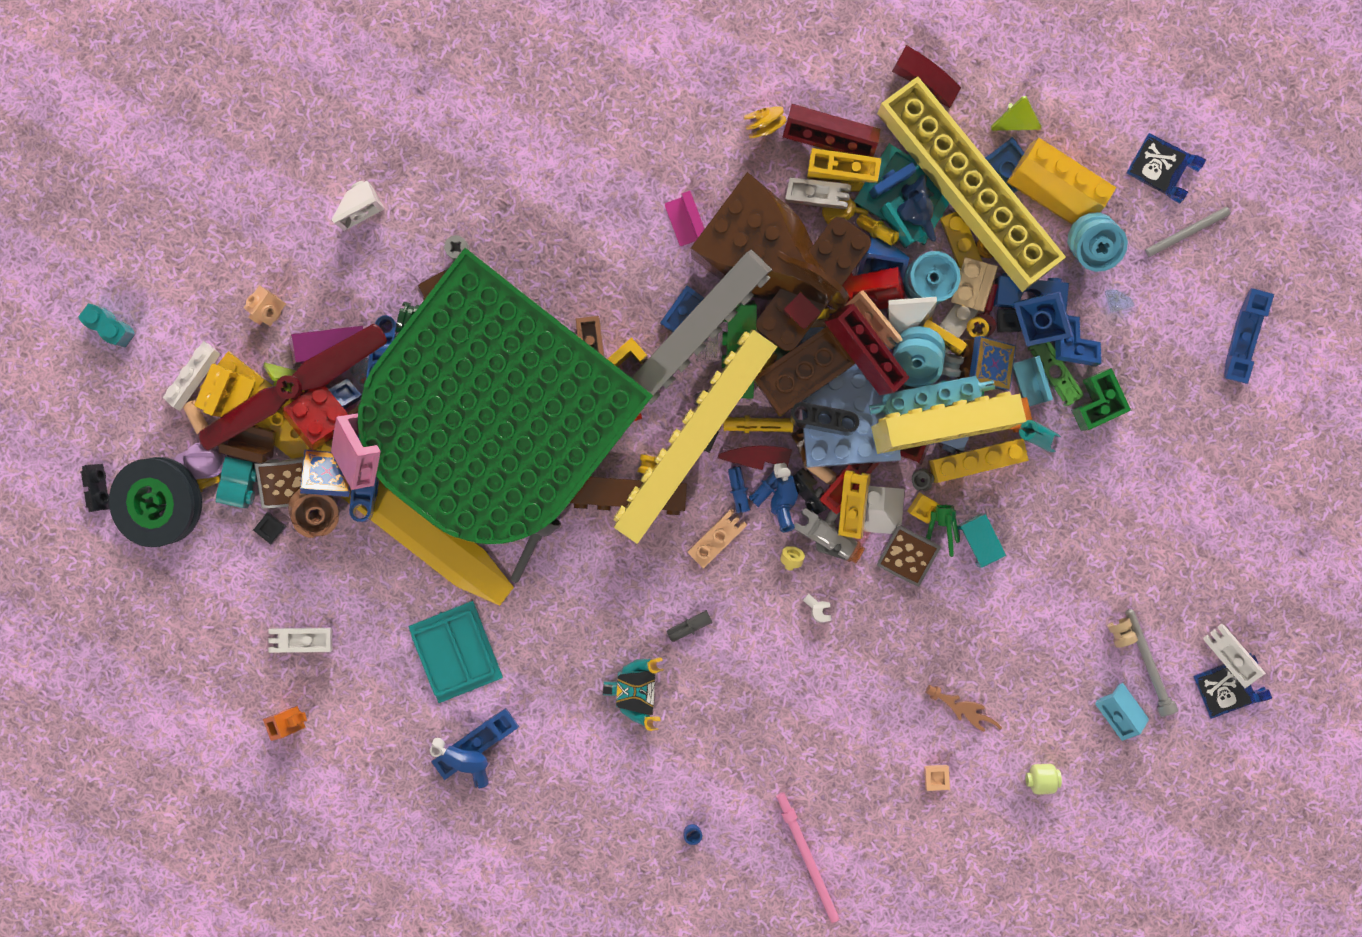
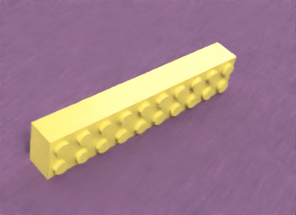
[877,77,1066,292]
[613,330,777,544]

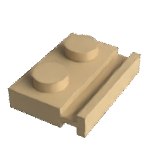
[951,257,998,312]

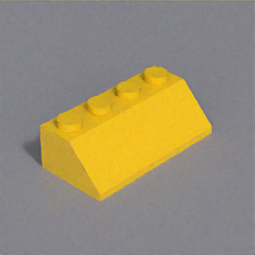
[1006,138,1116,225]

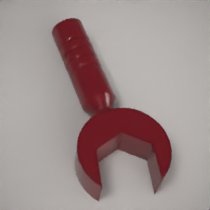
[973,283,998,337]

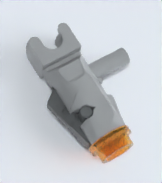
[794,508,865,564]

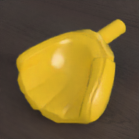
[822,198,868,224]

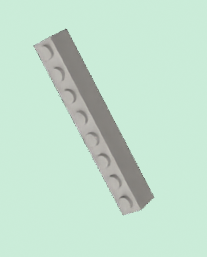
[631,250,772,405]

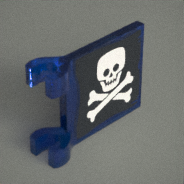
[1126,133,1206,204]
[1193,653,1272,719]

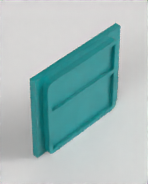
[854,143,949,245]
[408,601,503,703]

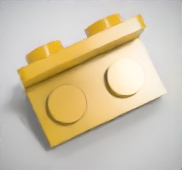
[194,364,256,417]

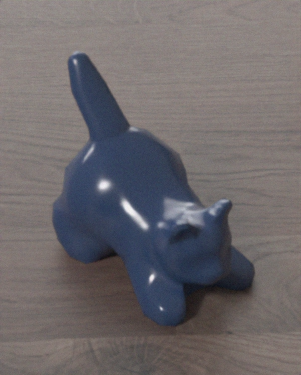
[897,174,936,242]

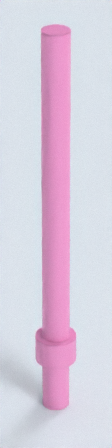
[776,792,839,923]

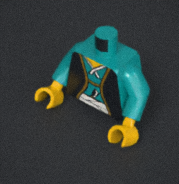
[603,657,664,731]

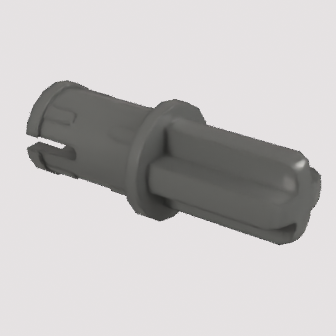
[667,610,713,642]

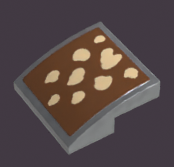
[254,457,304,508]
[877,525,942,587]

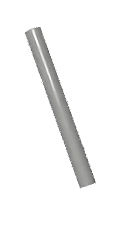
[1145,207,1231,257]

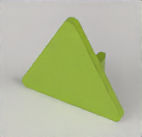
[991,96,1041,131]
[263,362,296,391]

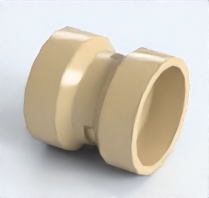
[1107,618,1138,648]

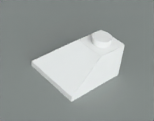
[332,181,384,231]
[887,297,937,338]
[864,486,905,534]

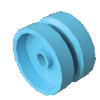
[1067,212,1128,272]
[903,251,961,305]
[893,326,946,388]

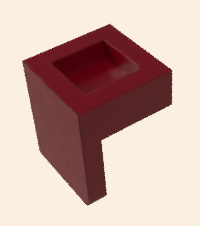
[783,292,821,329]

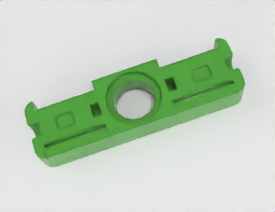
[1028,342,1084,406]

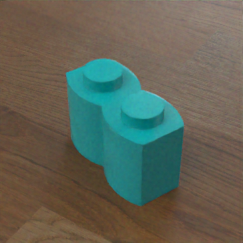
[78,303,135,347]
[216,457,257,508]

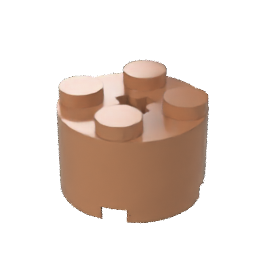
[288,489,339,538]

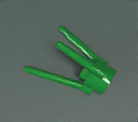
[926,505,960,557]

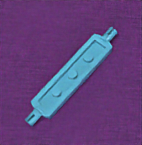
[869,376,995,415]

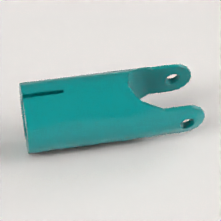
[1019,420,1061,452]

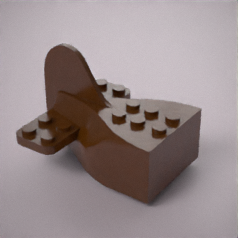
[690,172,871,351]

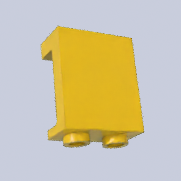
[608,337,648,367]

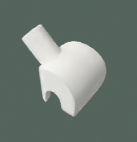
[803,594,831,623]

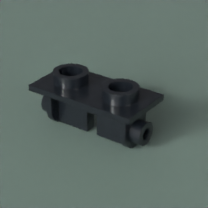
[80,464,110,512]
[793,468,827,515]

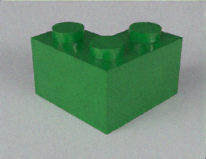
[1071,368,1131,431]

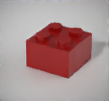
[283,385,349,450]

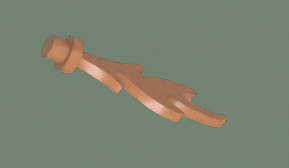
[925,685,1002,732]

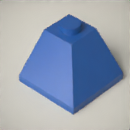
[856,237,909,281]
[1014,292,1073,346]

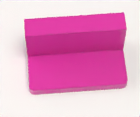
[665,190,705,246]

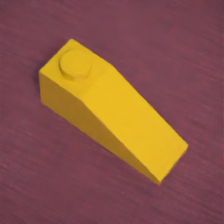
[807,148,881,182]

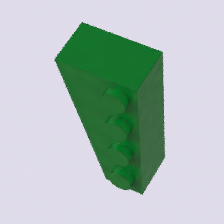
[721,300,757,399]

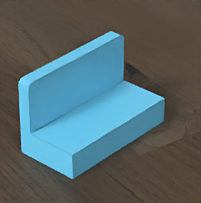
[1013,356,1053,407]
[1095,683,1149,741]

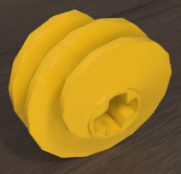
[743,106,787,139]

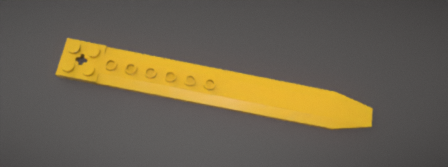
[199,351,514,606]

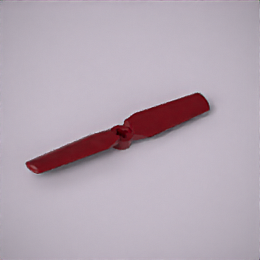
[199,324,387,451]

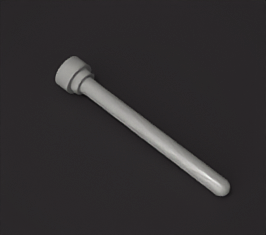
[1125,609,1178,716]

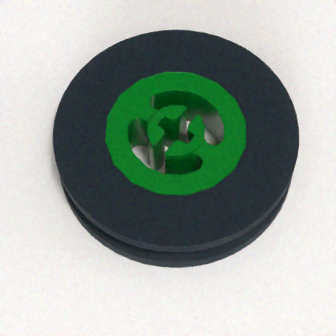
[109,457,202,547]

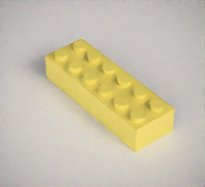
[871,392,1026,454]

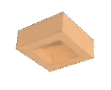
[924,765,950,791]

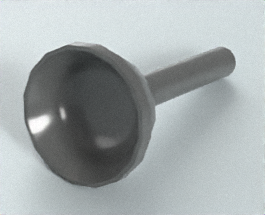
[510,518,561,583]

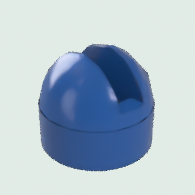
[683,824,703,845]

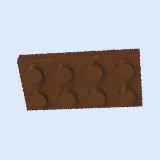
[753,327,856,417]

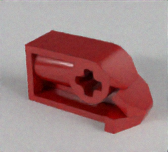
[842,267,905,309]

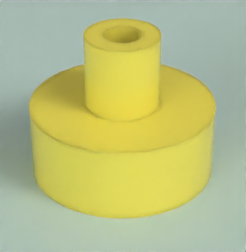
[780,546,805,571]

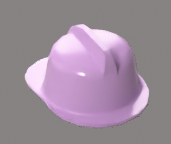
[174,442,227,479]

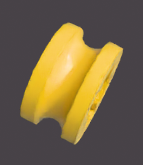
[967,317,989,338]

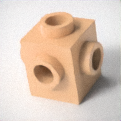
[244,285,286,327]

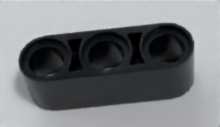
[790,402,859,436]

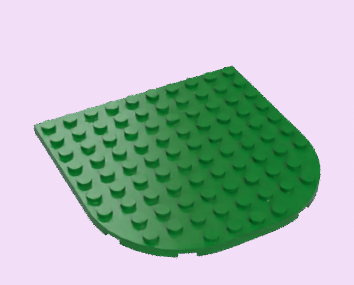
[358,248,654,544]

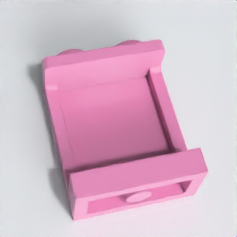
[331,414,381,490]

